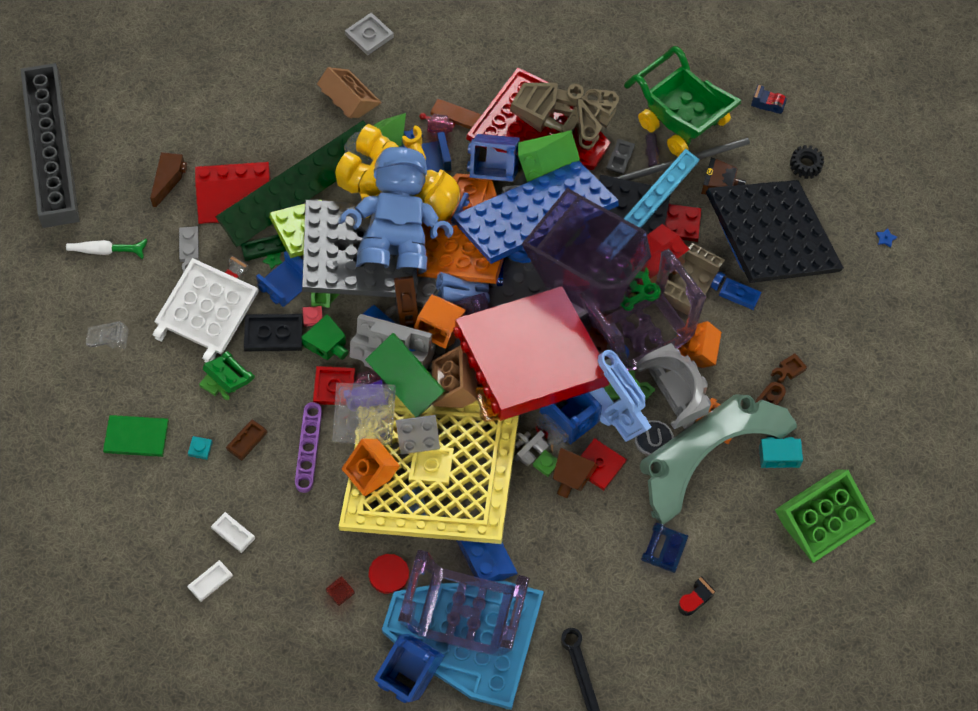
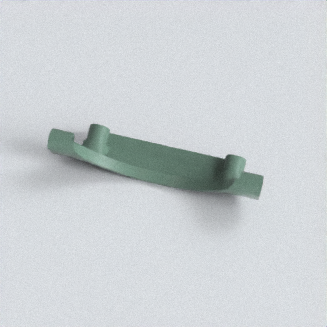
[640,394,797,526]

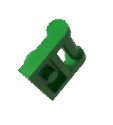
[203,351,255,394]

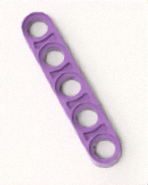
[295,402,322,493]

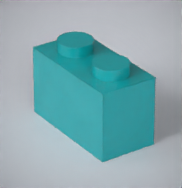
[759,437,803,468]

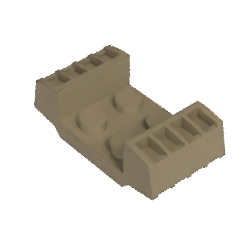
[658,243,725,317]

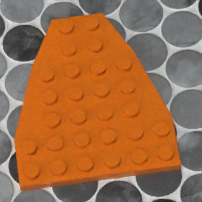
[417,173,504,284]

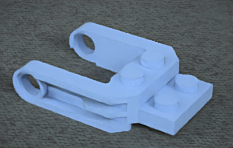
[589,350,651,442]

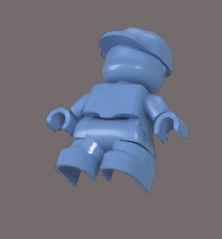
[338,147,453,274]

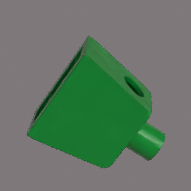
[301,314,349,361]

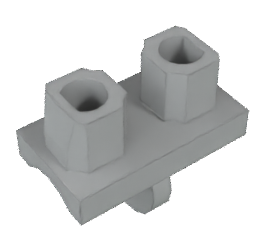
[513,430,549,467]

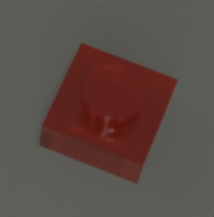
[325,576,355,606]

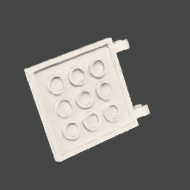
[153,258,259,363]

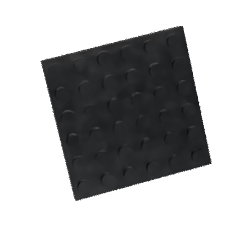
[706,180,844,283]

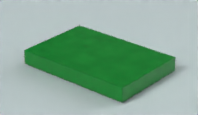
[103,415,169,457]

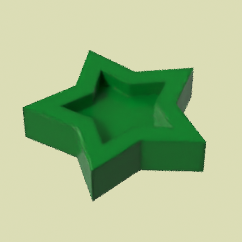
[262,252,283,270]

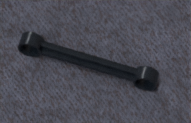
[561,628,600,711]

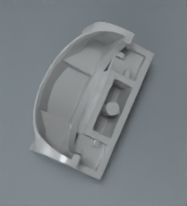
[350,314,436,369]
[636,343,711,429]

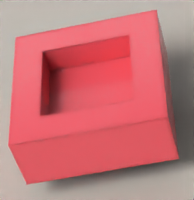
[303,306,322,327]

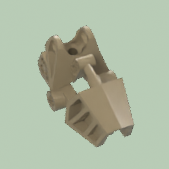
[510,83,619,150]

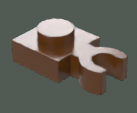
[771,353,807,383]

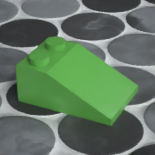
[518,130,580,182]

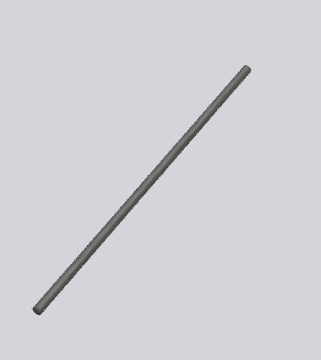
[615,137,750,181]

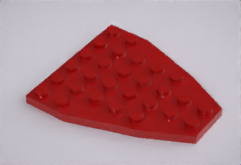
[466,68,611,170]

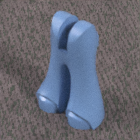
[436,272,490,304]

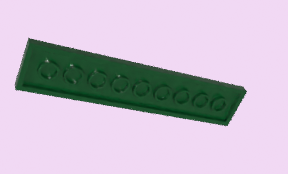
[215,120,371,248]

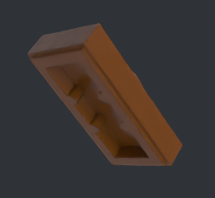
[226,419,267,461]

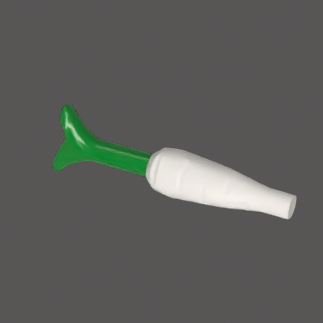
[66,239,147,259]

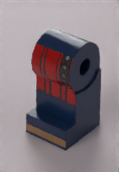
[751,85,787,114]

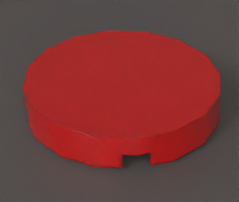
[368,554,409,594]

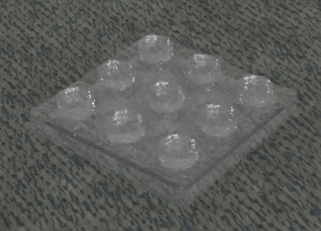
[332,383,396,445]

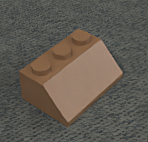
[317,67,382,118]
[432,345,478,408]

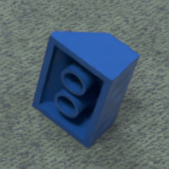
[456,540,518,588]

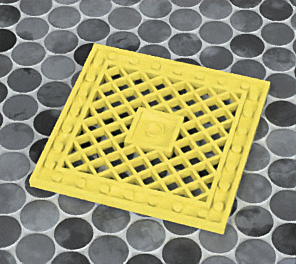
[339,394,519,544]

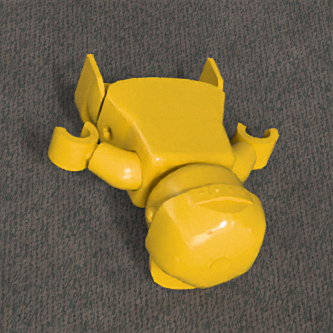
[335,124,460,221]

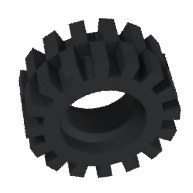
[790,145,824,179]

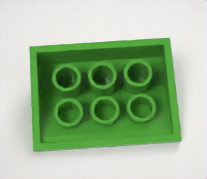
[775,469,876,563]

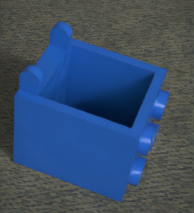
[467,134,520,182]
[540,392,602,445]
[374,634,445,703]

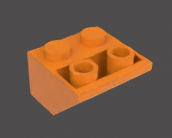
[414,294,466,349]
[675,321,722,368]

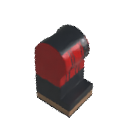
[678,576,716,616]

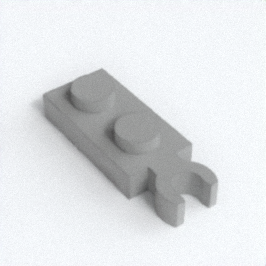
[179,226,199,273]

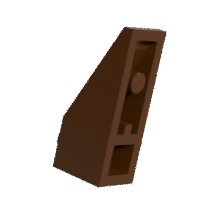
[150,152,187,207]

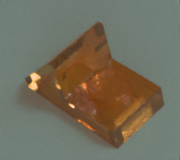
[475,387,499,422]

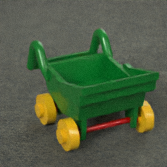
[624,46,741,157]

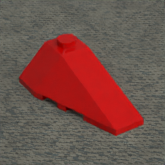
[619,224,690,297]

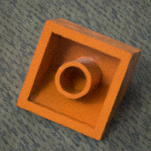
[342,439,400,496]

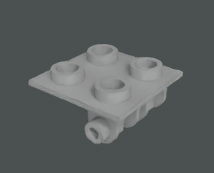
[396,415,440,454]

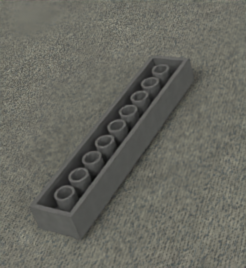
[20,63,80,228]

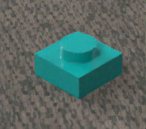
[188,436,213,460]

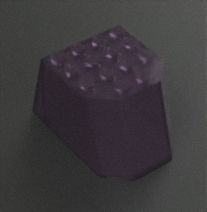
[522,188,651,314]

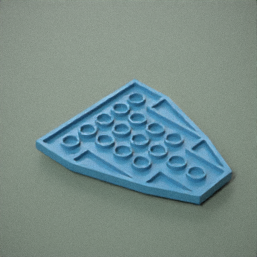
[382,581,544,710]

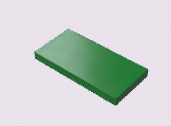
[365,333,446,417]

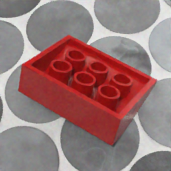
[195,162,271,224]

